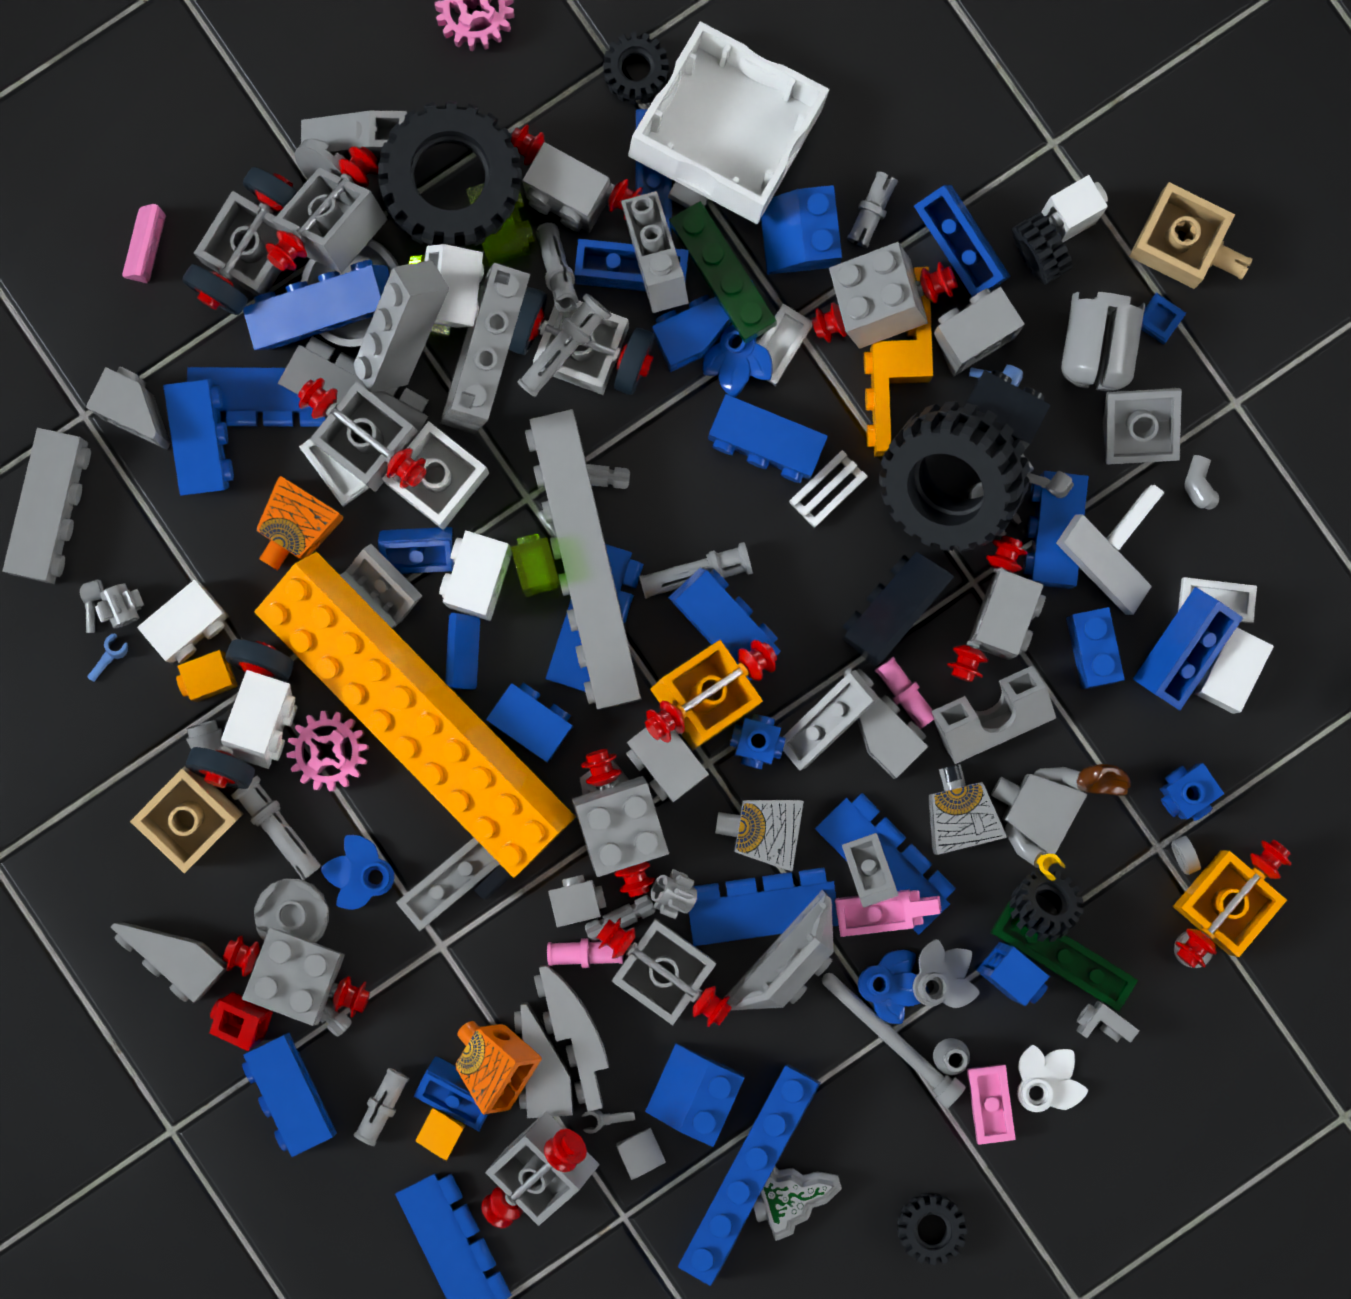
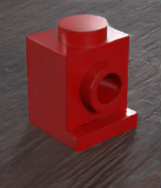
[209,992,273,1052]

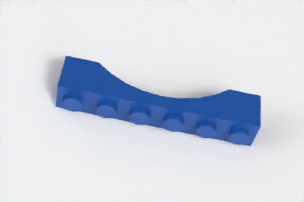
[678,1064,821,1286]

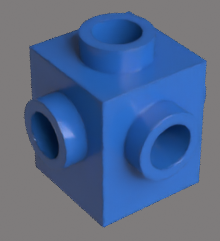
[730,714,786,770]
[1160,763,1224,821]

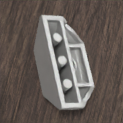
[724,890,834,1010]

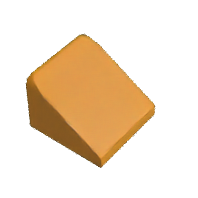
[415,1107,466,1161]

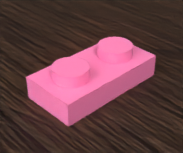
[967,1064,1016,1145]

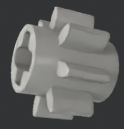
[95,583,144,628]
[651,869,697,919]

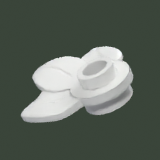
[1017,1045,1088,1112]

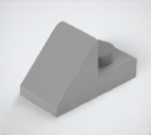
[842,833,899,908]

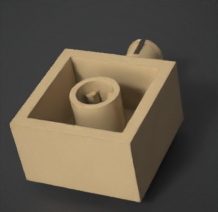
[1129,182,1253,289]

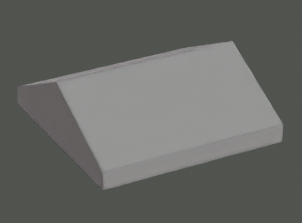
[1103,388,1182,464]

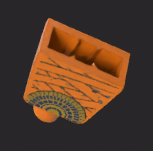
[256,476,344,571]
[456,1021,542,1115]

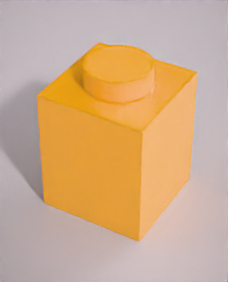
[176,650,238,702]

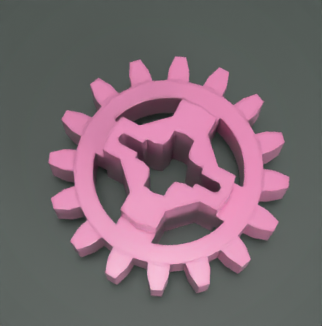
[435,0,515,51]
[287,711,369,791]

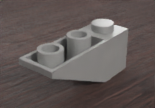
[301,110,408,158]
[621,191,689,313]
[843,667,928,779]
[111,922,227,1002]
[514,1002,574,1118]

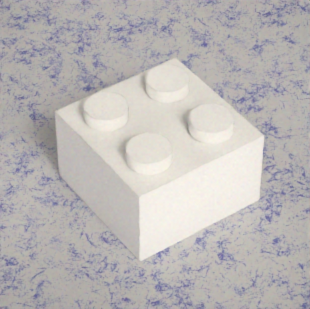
[382,421,489,530]
[439,530,513,621]

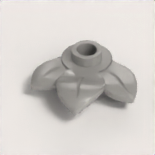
[913,939,979,1008]

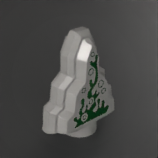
[753,1166,842,1241]

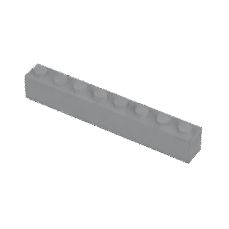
[525,409,642,710]

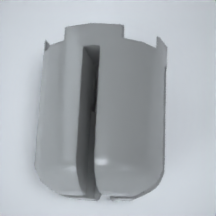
[1061,292,1145,391]

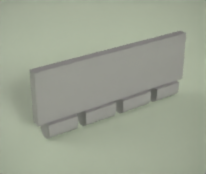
[278,336,429,432]

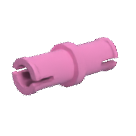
[874,656,934,729]
[547,938,624,968]

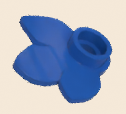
[703,325,773,398]
[321,835,395,910]
[858,950,929,1024]

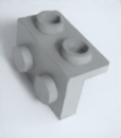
[340,544,422,628]

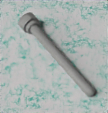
[822,973,966,1109]

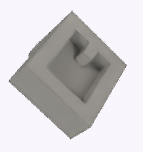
[1076,1001,1140,1043]

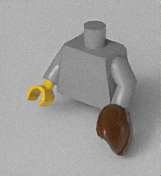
[991,764,1131,880]

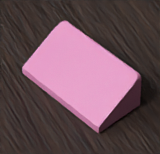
[122,204,166,283]

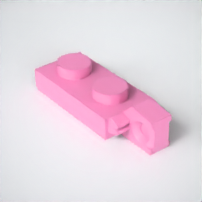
[835,889,942,937]

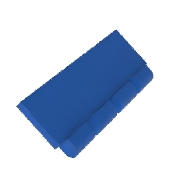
[187,367,327,427]
[545,544,644,692]
[815,793,956,935]
[689,867,838,946]
[395,1173,512,1299]

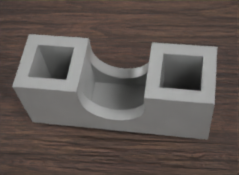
[931,666,1056,764]

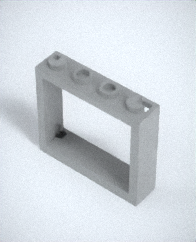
[440,263,530,434]

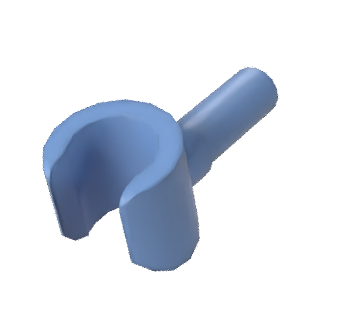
[969,364,1023,387]
[87,634,128,682]

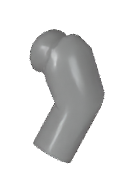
[1184,455,1219,510]

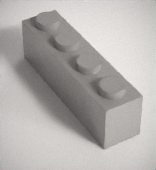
[353,260,449,393]
[3,428,91,584]

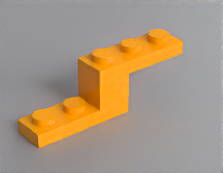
[864,267,933,456]

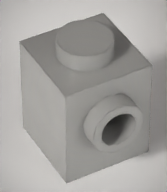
[548,875,607,927]

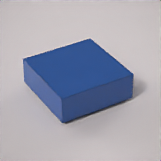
[1141,292,1186,345]

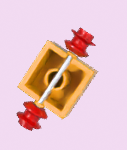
[645,640,777,751]
[1173,840,1292,968]

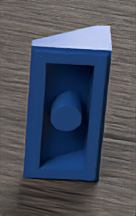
[378,527,455,574]
[445,613,480,690]
[413,1057,488,1131]

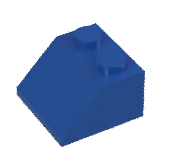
[761,185,842,275]
[645,1043,745,1147]

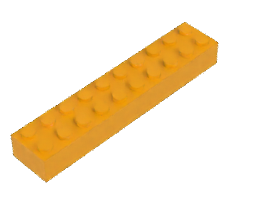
[254,552,576,878]

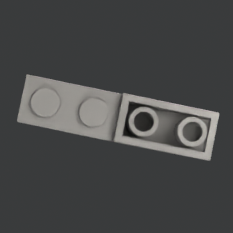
[534,964,609,1112]

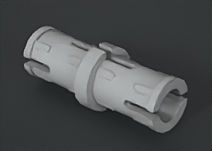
[847,172,898,248]
[354,1068,410,1146]

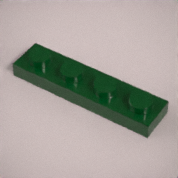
[669,201,777,344]
[990,901,1138,1012]

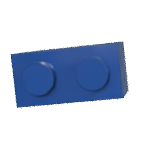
[1066,607,1125,690]
[486,682,574,763]

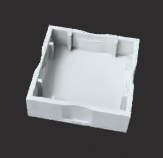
[628,21,830,224]

